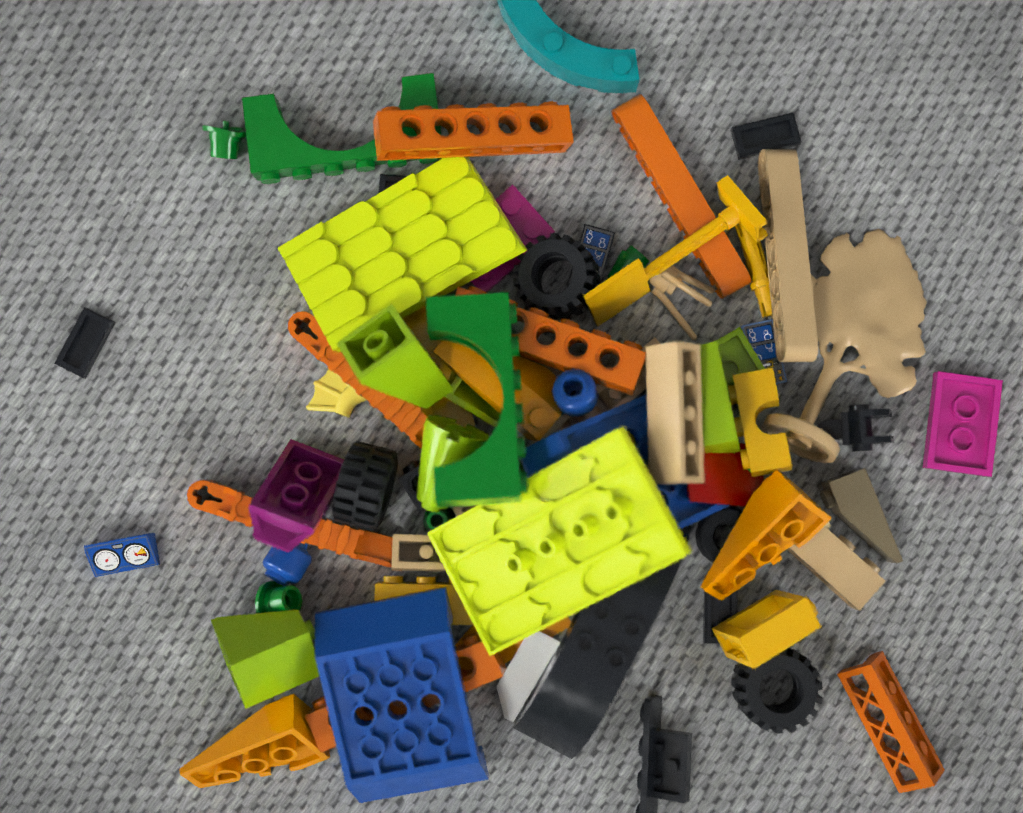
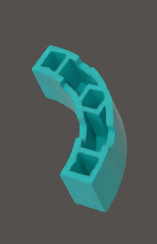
[497,0,640,94]

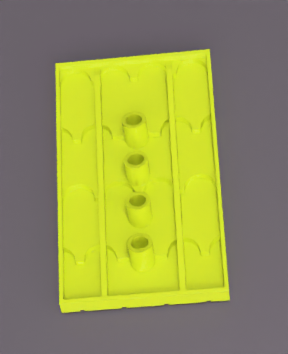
[278,157,527,352]
[427,426,692,656]

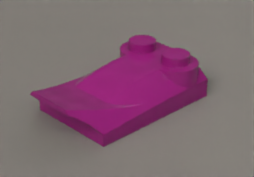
[249,439,344,552]

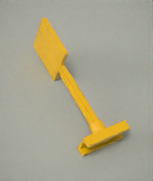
[583,175,768,327]

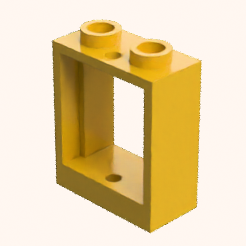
[712,590,821,669]

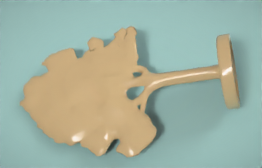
[761,229,927,463]

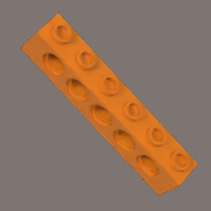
[373,101,574,161]
[455,286,646,396]
[305,632,507,753]

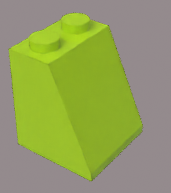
[337,304,454,409]
[211,610,319,709]

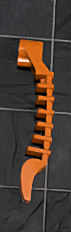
[288,311,428,448]
[187,479,393,568]

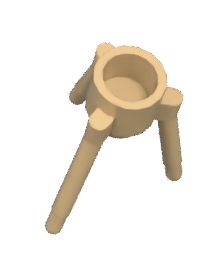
[649,265,715,340]

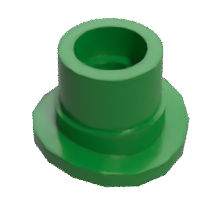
[202,120,246,159]
[255,581,302,613]

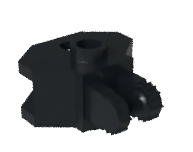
[817,404,894,452]

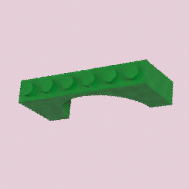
[242,73,442,184]
[426,292,528,507]

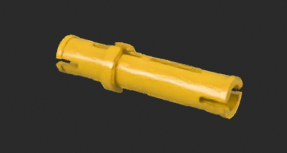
[734,223,772,318]

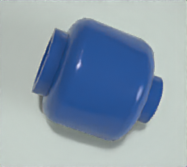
[552,369,599,417]
[262,543,312,586]

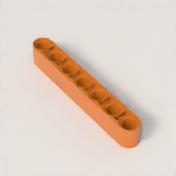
[611,94,751,299]

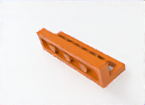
[837,651,945,793]

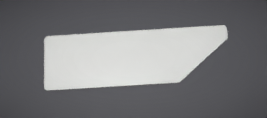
[497,631,560,722]

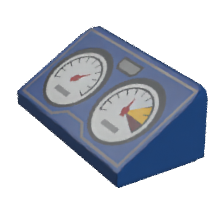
[84,533,160,577]

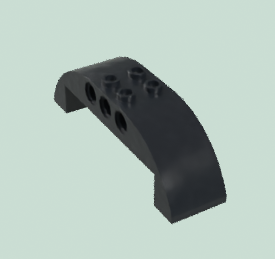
[513,525,691,759]

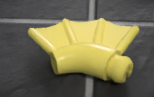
[306,369,367,418]

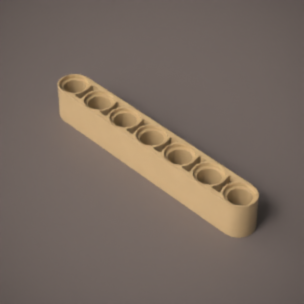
[758,149,818,362]

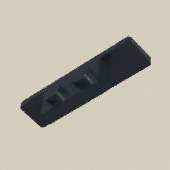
[636,695,692,813]

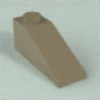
[820,468,903,563]

